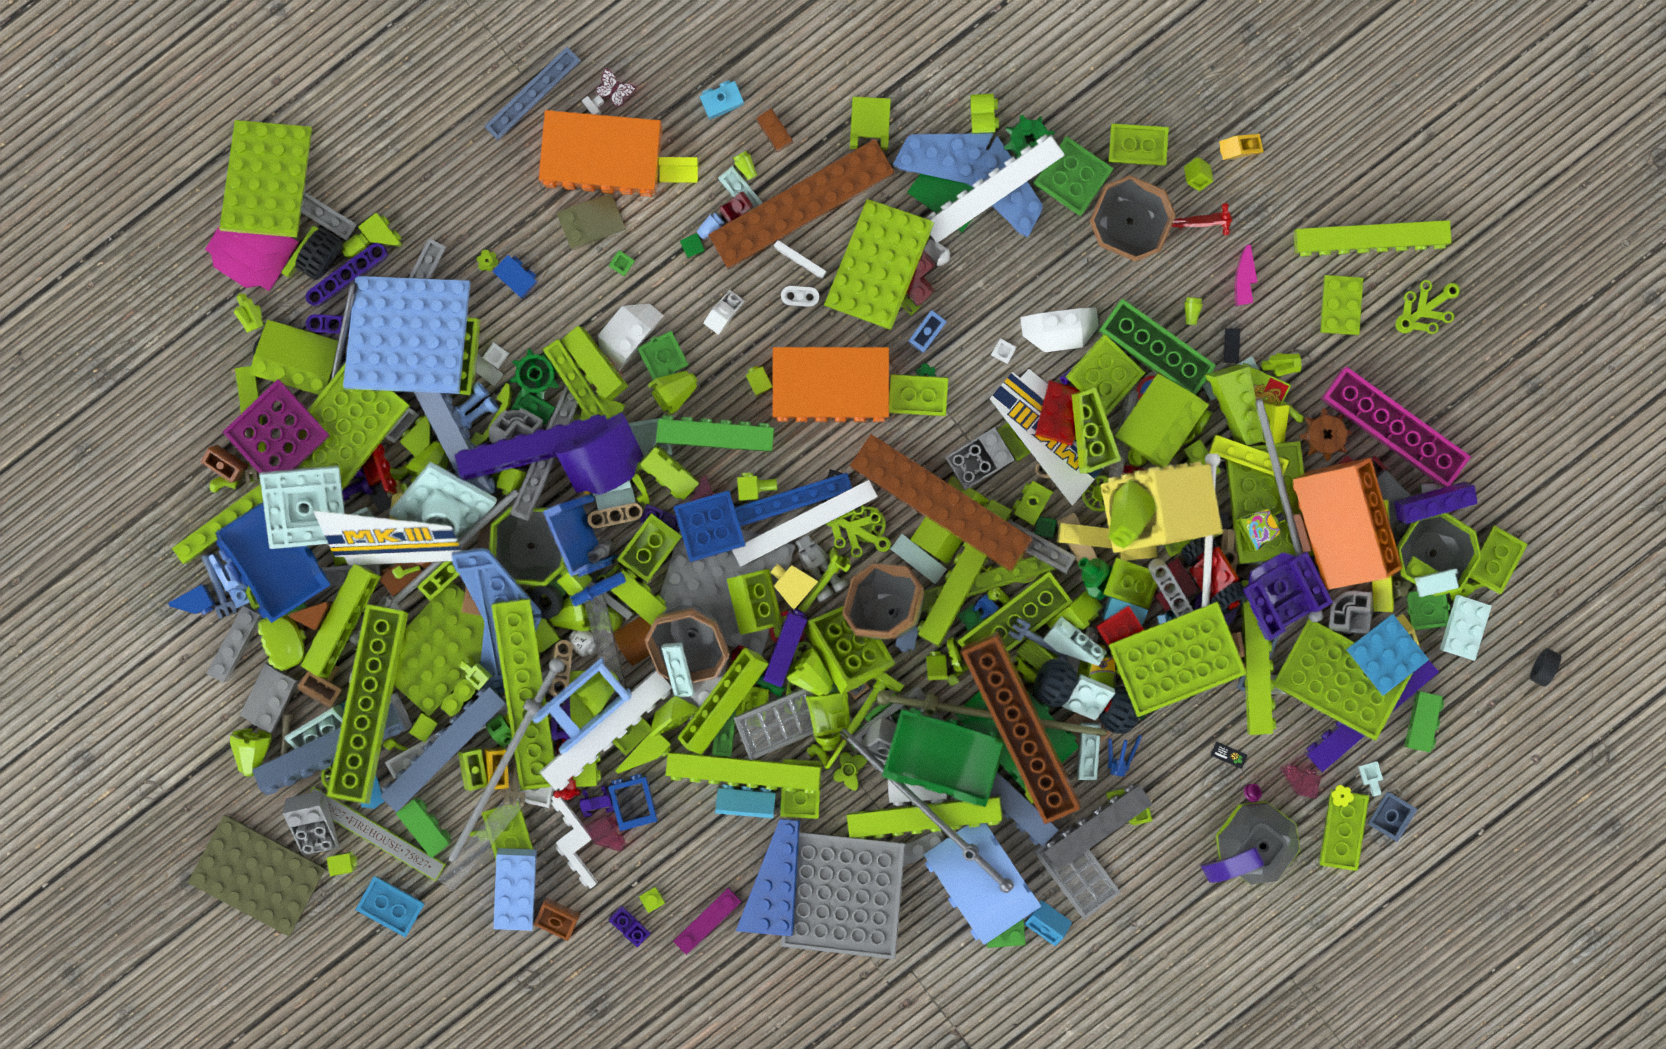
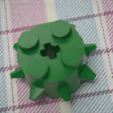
[1004,115,1055,158]
[510,348,559,400]

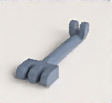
[201,552,238,619]
[1008,618,1070,662]

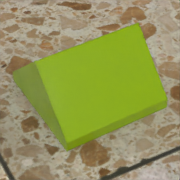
[650,695,699,737]

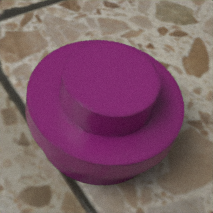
[1244,784,1262,803]

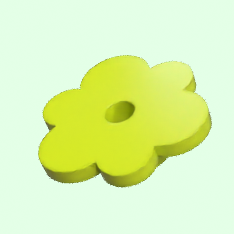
[1331,785,1354,807]

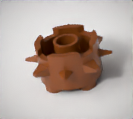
[1299,408,1352,461]

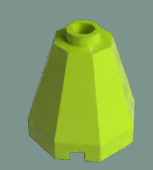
[648,371,698,416]
[405,441,449,477]
[548,597,596,631]
[786,647,833,696]
[573,670,618,717]
[230,728,272,777]

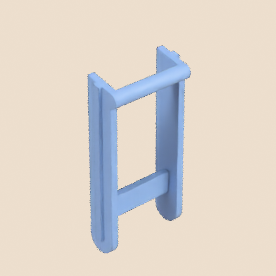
[532,657,632,754]

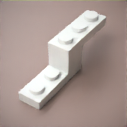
[551,796,598,889]

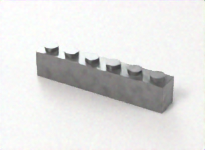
[1044,784,1152,870]

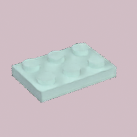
[1439,595,1492,661]

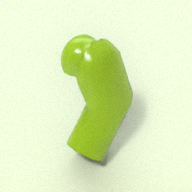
[209,476,239,493]

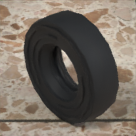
[530,584,563,619]

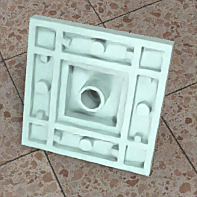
[389,462,497,540]
[260,466,345,549]

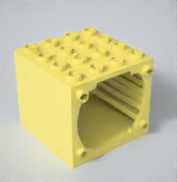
[1101,462,1223,553]

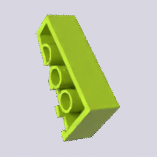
[1205,364,1264,446]
[1072,387,1121,474]

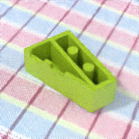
[640,443,699,500]
[611,567,667,626]

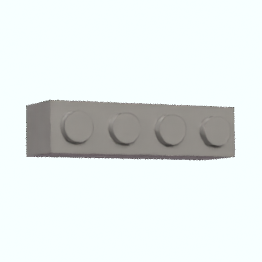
[206,605,263,683]

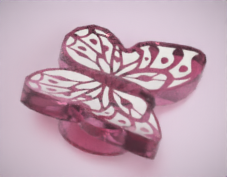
[596,68,637,107]

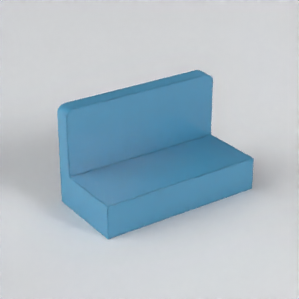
[1024,900,1072,946]

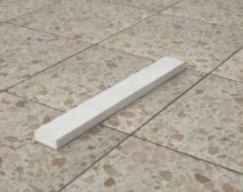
[732,480,877,567]

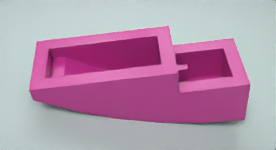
[1234,244,1258,307]

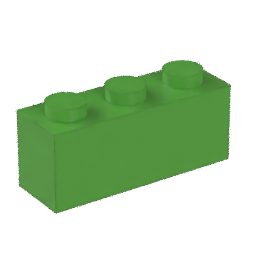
[1404,691,1444,753]
[396,797,452,858]

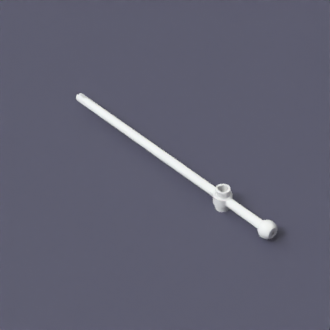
[1202,454,1220,607]

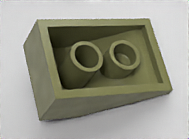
[557,194,626,251]

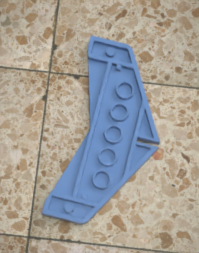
[892,133,1043,238]
[451,548,542,693]

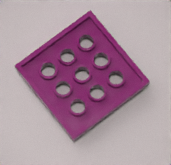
[223,379,331,474]

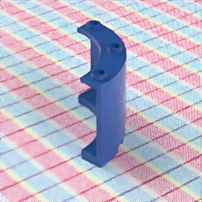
[215,502,330,623]

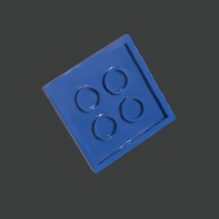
[673,490,746,563]

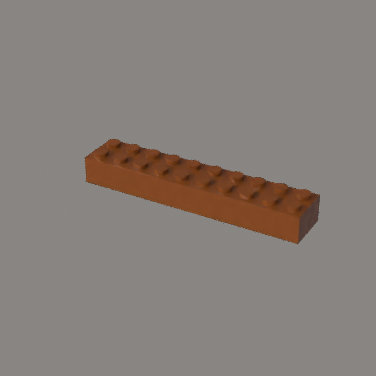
[708,139,894,270]
[850,434,1033,573]
[961,631,1080,824]

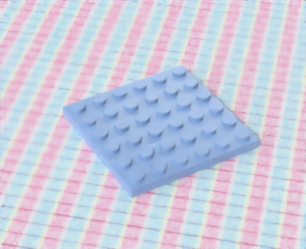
[343,276,470,394]

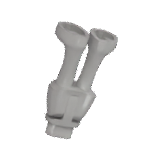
[795,535,850,602]

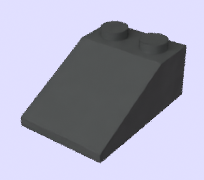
[1376,469,1412,540]

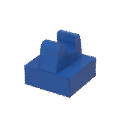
[973,594,999,619]

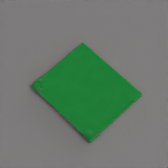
[907,174,973,233]

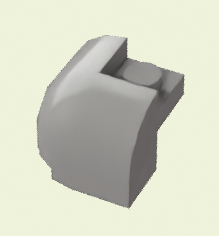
[489,408,543,444]
[1329,591,1373,634]

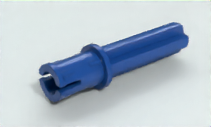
[570,572,626,607]

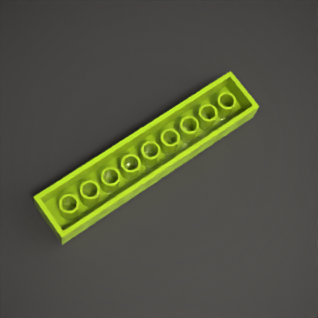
[327,604,408,804]

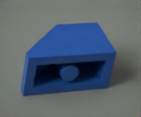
[168,584,217,615]

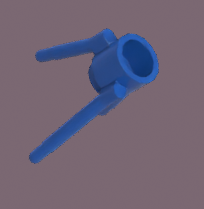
[1108,735,1142,777]

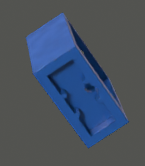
[608,773,658,831]

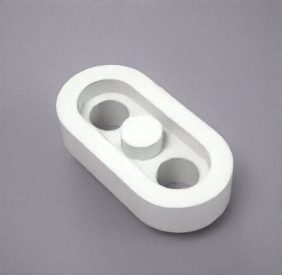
[781,286,819,307]

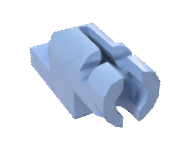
[208,549,250,608]

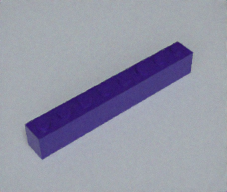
[454,415,609,481]
[1304,660,1439,772]

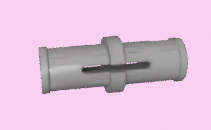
[587,540,614,563]

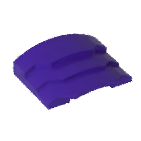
[553,412,644,495]
[1243,552,1333,640]

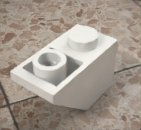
[703,290,745,335]

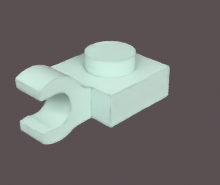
[1358,761,1383,796]

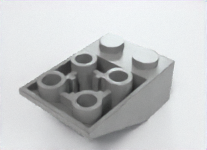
[945,427,1014,490]
[283,791,339,856]

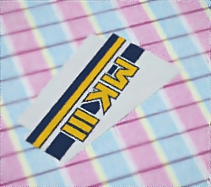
[990,369,1104,506]
[314,511,461,565]

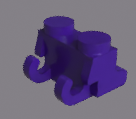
[580,785,614,818]

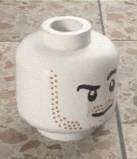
[568,630,597,657]

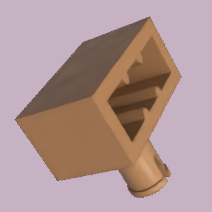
[298,666,342,709]

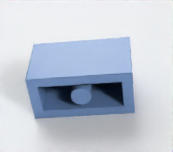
[908,310,947,353]

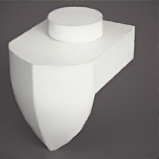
[924,239,950,266]

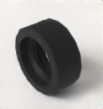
[1530,648,1561,687]

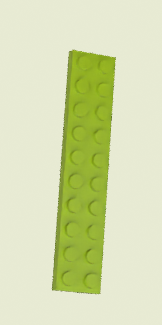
[491,598,555,791]

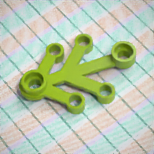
[1395,280,1460,334]
[826,505,891,558]

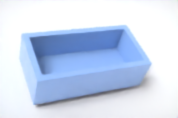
[494,848,537,931]

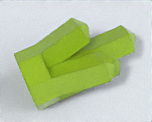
[234,293,265,333]
[1261,353,1302,377]

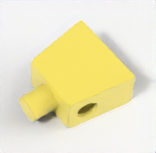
[770,564,818,609]

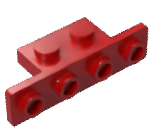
[362,443,397,495]

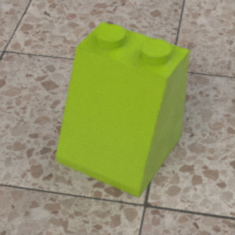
[1108,479,1157,549]

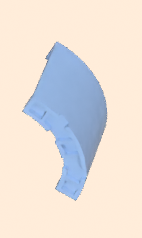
[923,823,1041,945]

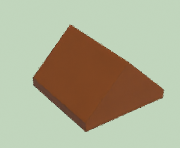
[289,601,333,630]
[612,616,651,666]
[534,898,581,941]

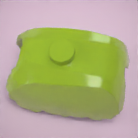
[258,614,306,671]

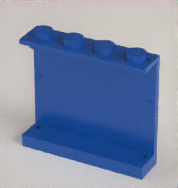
[543,494,619,577]

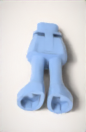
[453,382,499,429]

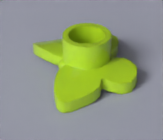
[833,752,868,791]

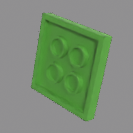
[1033,136,1114,216]

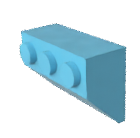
[715,784,776,818]

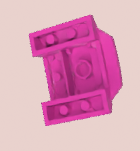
[205,225,301,291]

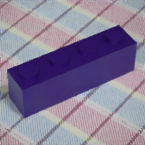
[1394,482,1478,524]

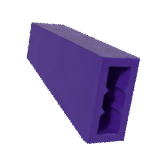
[763,609,807,687]

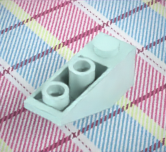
[1043,616,1107,665]

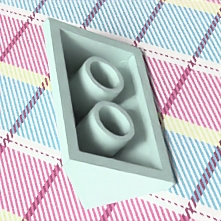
[284,705,344,749]

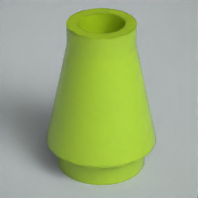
[733,150,757,180]
[1184,297,1203,325]

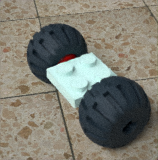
[1033,659,1140,734]

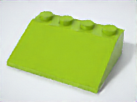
[249,319,338,395]
[1114,374,1209,470]
[804,606,895,695]

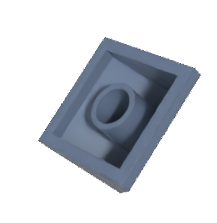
[1368,791,1418,842]

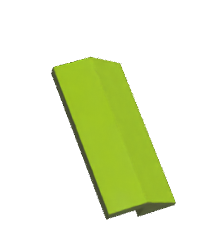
[910,476,989,564]

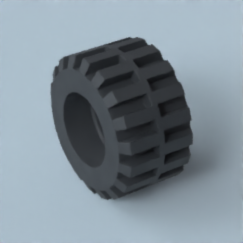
[295,228,342,280]

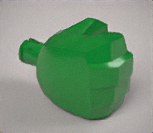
[1078,557,1112,601]

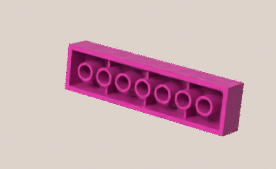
[1320,366,1471,488]

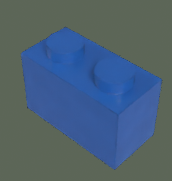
[492,255,538,299]

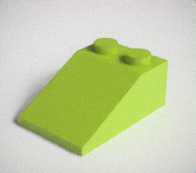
[617,514,682,584]

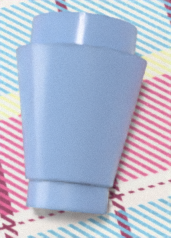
[696,212,725,239]

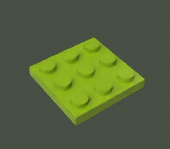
[1066,334,1145,415]

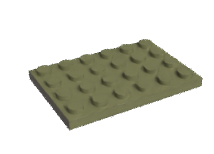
[188,814,326,937]

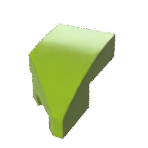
[631,474,650,509]

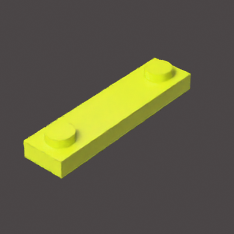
[1209,435,1289,476]

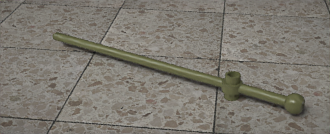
[877,690,1107,736]

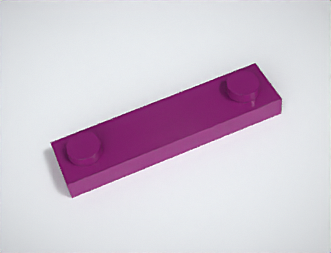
[673,887,741,955]

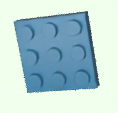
[1346,614,1429,695]

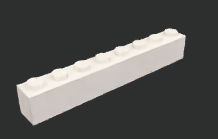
[925,134,1064,243]
[539,670,672,790]

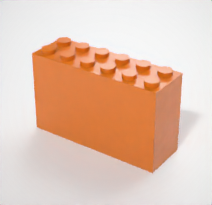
[539,110,663,197]
[773,347,889,422]
[1293,457,1402,590]

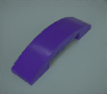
[1200,847,1265,883]

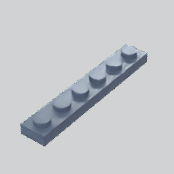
[484,47,581,141]

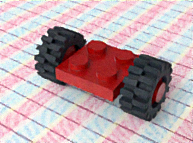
[1181,537,1248,615]

